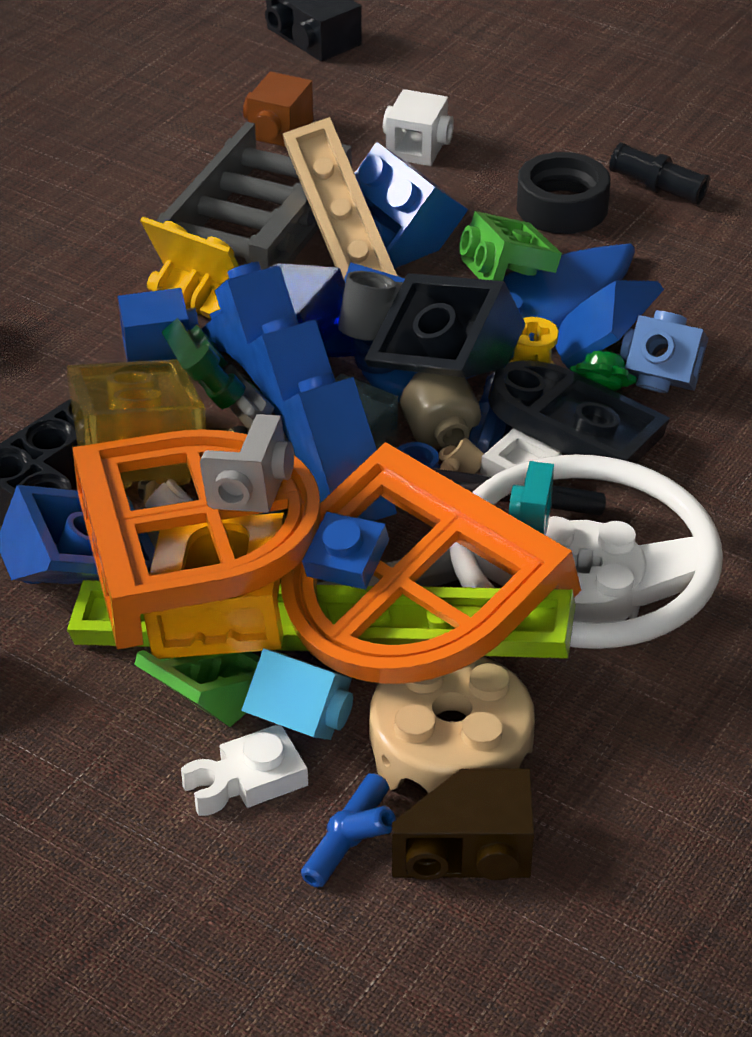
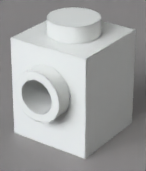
[383,89,454,166]

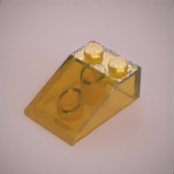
[67,359,206,489]

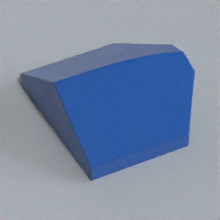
[555,280,664,369]

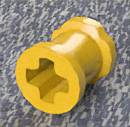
[509,317,559,365]

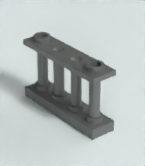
[157,122,352,274]

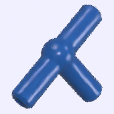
[301,774,396,887]

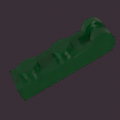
[162,318,246,410]

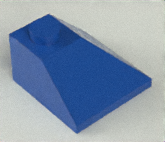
[0,485,155,584]

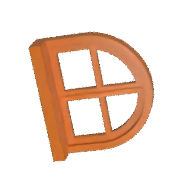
[72,429,321,650]
[281,442,581,684]

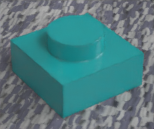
[509,461,554,535]

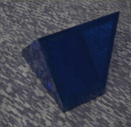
[269,263,357,357]

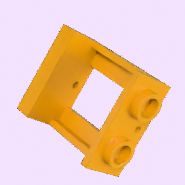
[143,512,285,659]

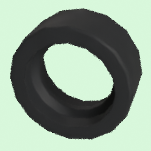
[517,152,610,234]

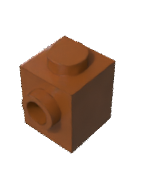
[243,71,313,147]

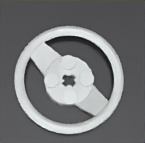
[449,454,723,649]

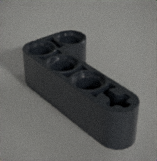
[0,365,162,526]

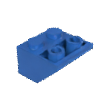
[354,142,468,269]

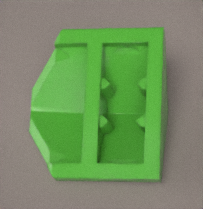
[134,650,260,727]

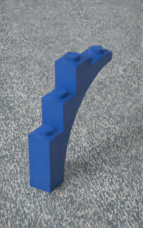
[201,262,397,521]

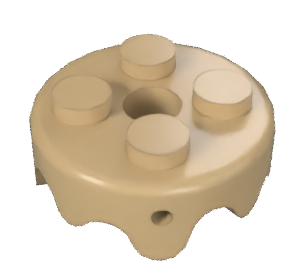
[369,656,535,794]

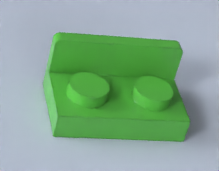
[459,211,562,281]

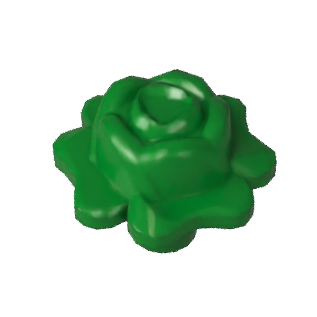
[570,351,637,392]

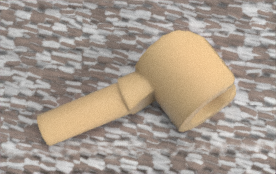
[439,438,484,474]

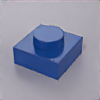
[302,512,389,590]

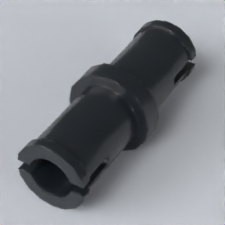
[609,143,710,205]

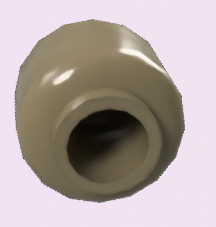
[400,372,481,450]

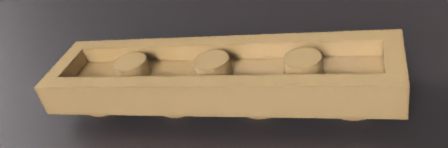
[283,117,397,284]

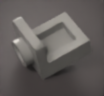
[200,414,294,513]

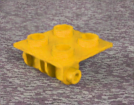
[140,217,239,319]

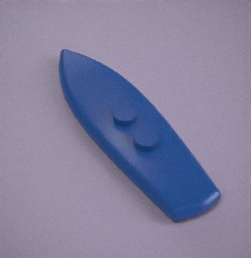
[362,244,635,403]

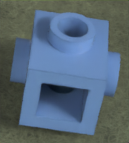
[620,311,708,393]

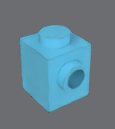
[241,648,353,740]

